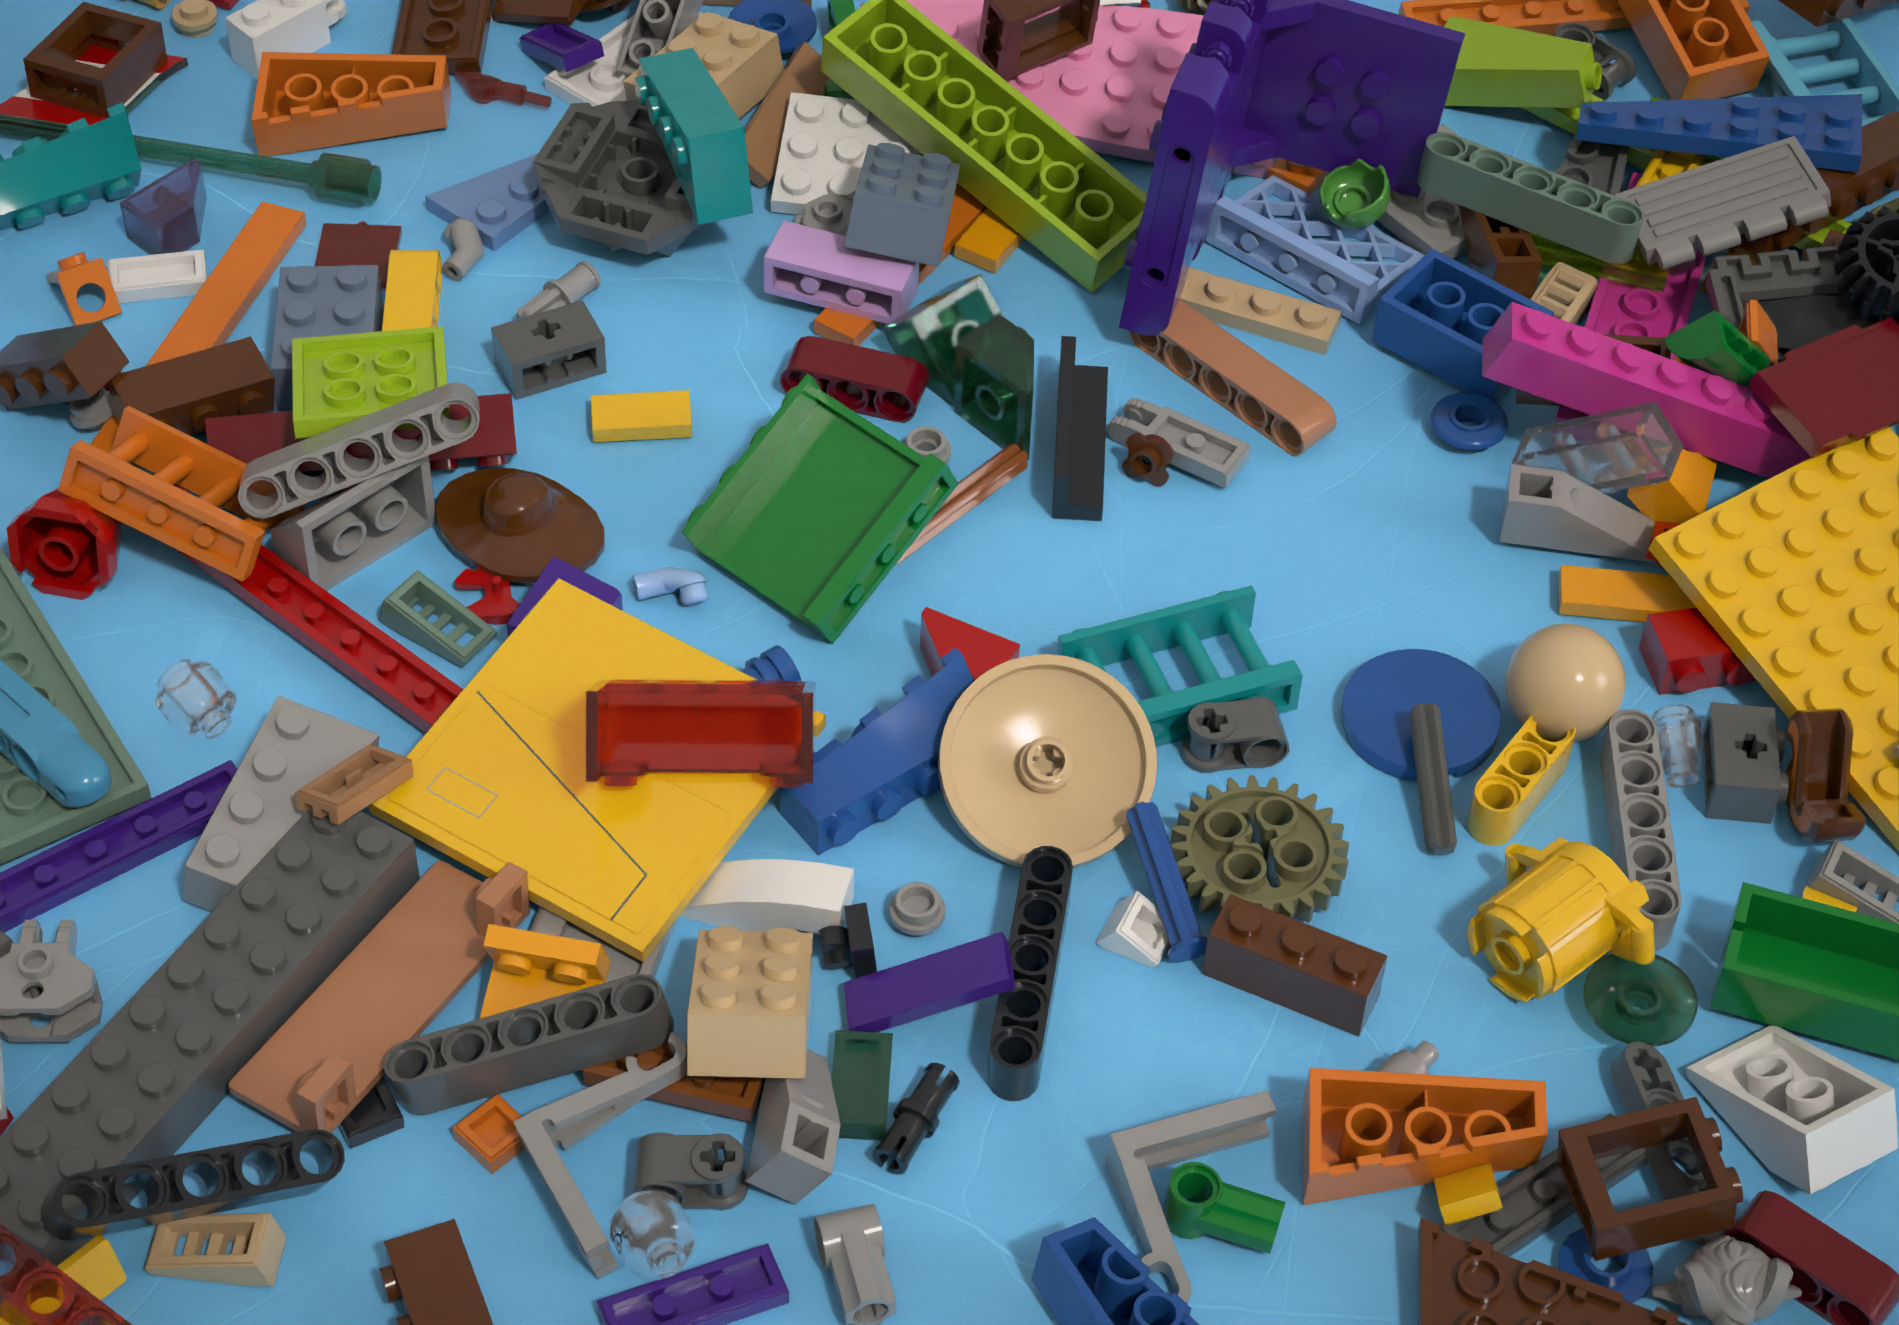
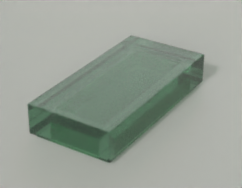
[831,1030,893,1141]

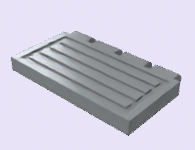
[1614,136,1831,270]

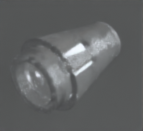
[1652,705,1702,788]

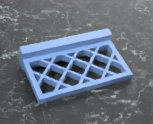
[1206,175,1425,325]

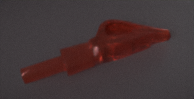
[454,69,552,108]

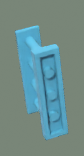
[1751,17,1899,127]

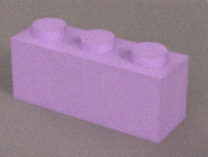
[764,220,919,327]

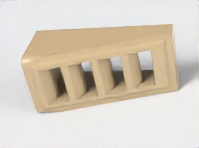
[1530,262,1598,325]
[145,1213,286,1287]

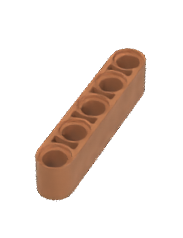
[1129,299,1337,456]

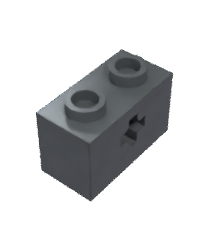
[491,300,607,400]
[1701,702,1789,824]

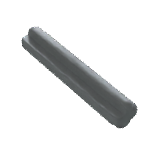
[1409,703,1457,855]

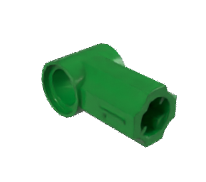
[1162,1162,1286,1254]

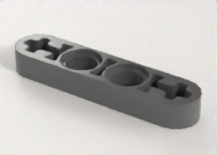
[1610,1041,1727,1246]

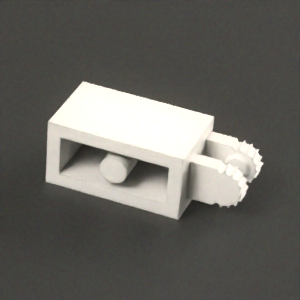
[225,0,347,80]

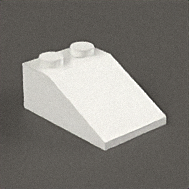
[1686,1025,1899,1195]

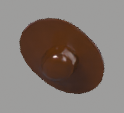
[436,468,605,583]

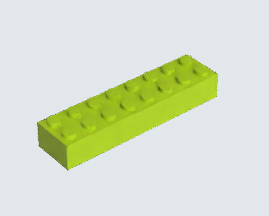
[821,0,1147,293]

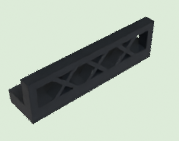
[1052,336,1108,521]

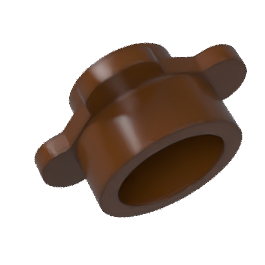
[1122,433,1174,486]

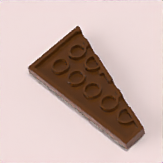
[1418,1218,1688,1325]

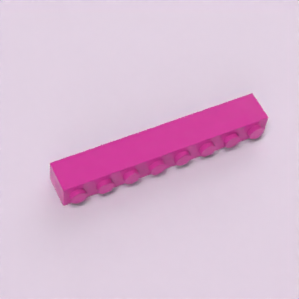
[1482,302,1811,479]

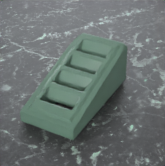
[379,570,497,668]

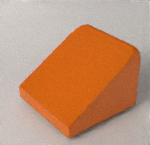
[1738,300,1778,366]

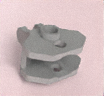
[0,920,103,1043]

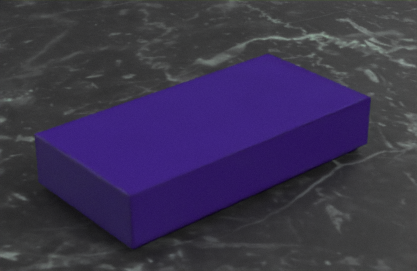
[519,24,605,72]

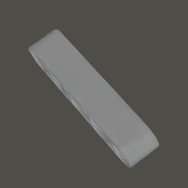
[238,382,480,519]
[1600,709,1681,951]

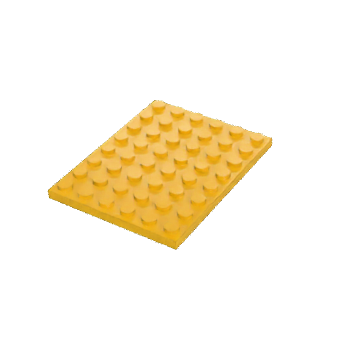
[1648,427,1899,852]

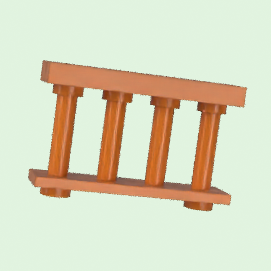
[58,406,306,582]

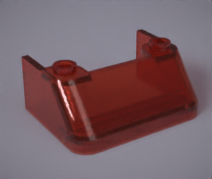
[586,679,816,787]

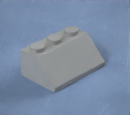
[271,455,437,591]

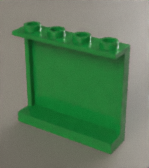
[681,374,958,645]

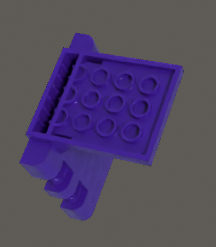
[1119,0,1465,336]

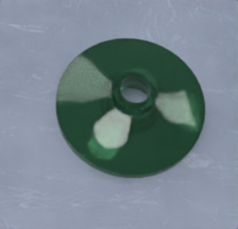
[1583,954,1698,1047]

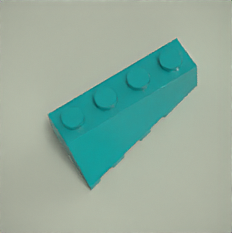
[0,102,142,230]

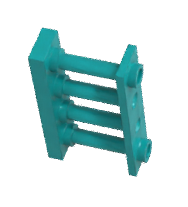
[1057,585,1303,747]

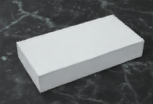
[107,249,207,304]

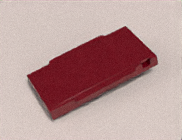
[1748,317,1899,458]

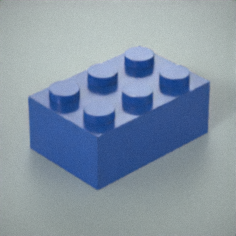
[1372,248,1554,403]

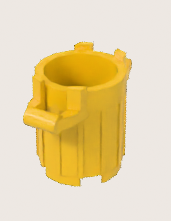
[1467,837,1655,1002]

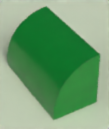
[1664,310,1771,388]

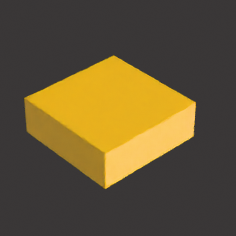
[1434,1162,1503,1225]

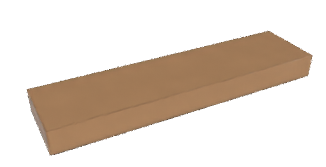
[745,41,831,189]

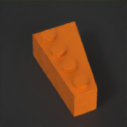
[251,52,452,158]
[1303,1068,1548,1205]

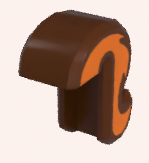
[1786,708,1866,843]

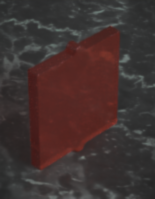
[315,221,402,289]

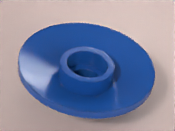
[728,0,817,54]

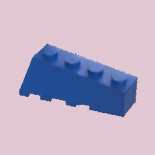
[779,647,974,855]

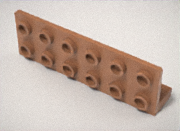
[228,861,530,1133]

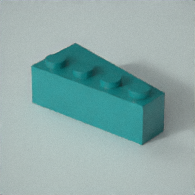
[634,48,753,225]

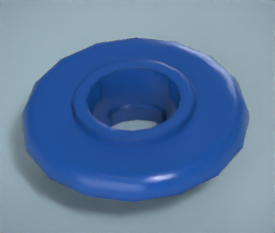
[1430,392,1508,450]
[1558,1228,1654,1303]

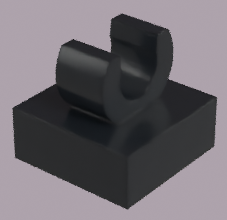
[819,903,877,979]

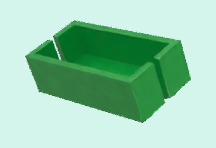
[1710,882,1899,1060]

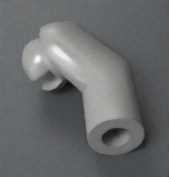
[442,218,484,281]

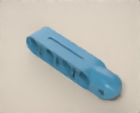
[0,659,112,807]

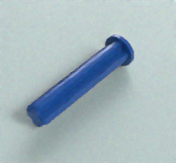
[1126,801,1208,962]

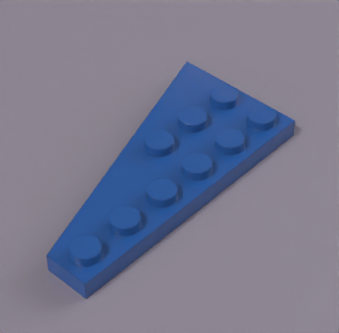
[1576,94,1862,173]

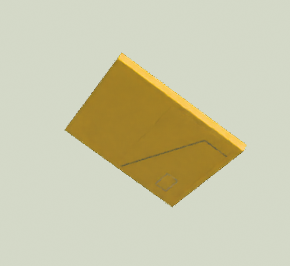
[368,578,826,962]

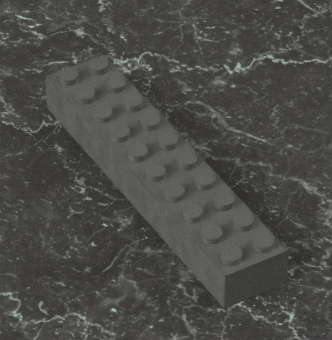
[0,808,420,1279]

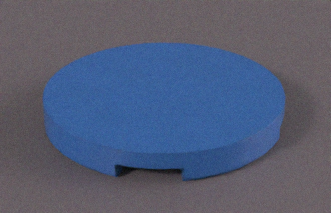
[1341,649,1502,781]

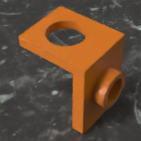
[46,252,122,326]

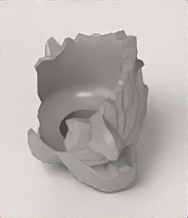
[1651,1235,1802,1325]

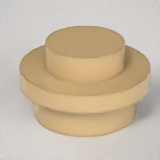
[172,0,218,38]

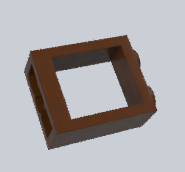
[977,0,1100,81]
[23,2,168,118]
[1557,1097,1743,1261]

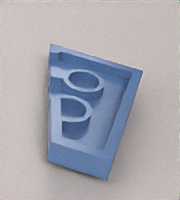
[425,154,550,251]

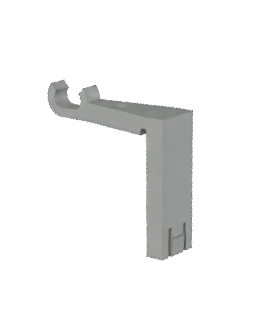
[513,1032,687,1280]
[1105,1090,1276,1304]

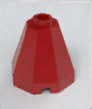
[7,489,122,600]

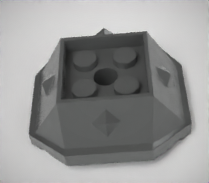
[533,100,707,257]

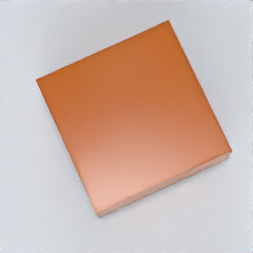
[452,1094,524,1174]

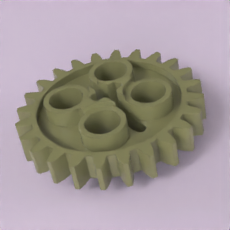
[1170,775,1349,922]

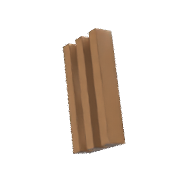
[295,744,413,825]

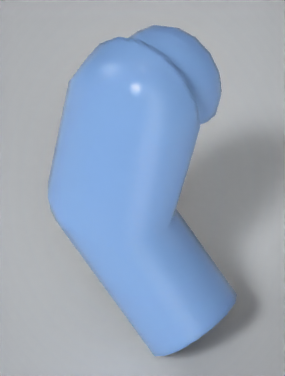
[632,567,708,606]

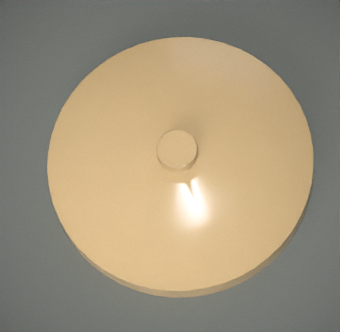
[938,654,1157,869]

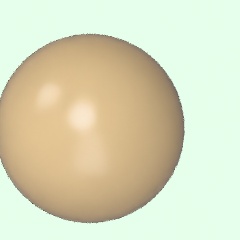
[1505,624,1626,742]

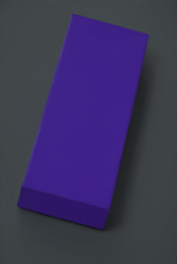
[844,932,1016,1039]
[596,1243,789,1325]

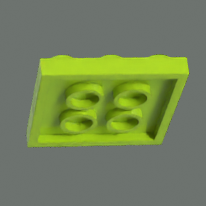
[292,326,451,439]

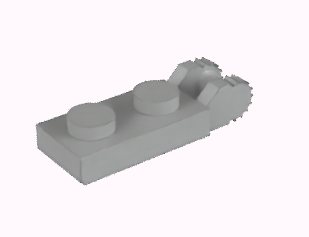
[1107,397,1251,488]

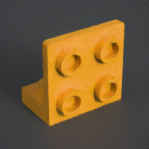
[480,924,611,1071]

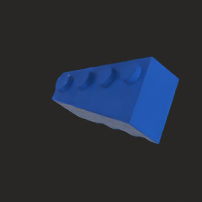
[1031,1217,1199,1325]

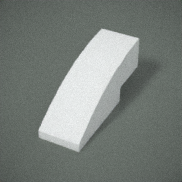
[679,859,854,935]

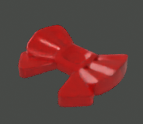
[454,568,520,625]

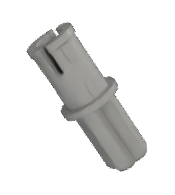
[516,261,601,319]

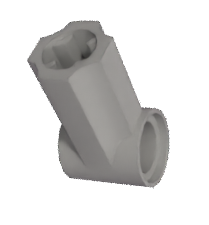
[814,1204,896,1325]

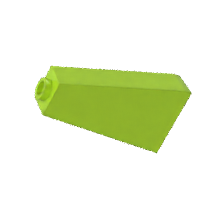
[1444,17,1602,108]

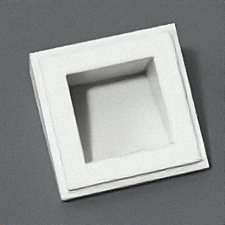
[1096,891,1169,968]

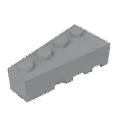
[183,696,380,912]

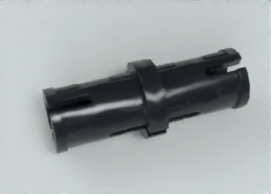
[872,1062,960,1175]

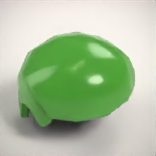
[1318,159,1391,229]

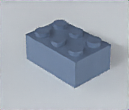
[844,143,960,267]
[271,265,384,411]

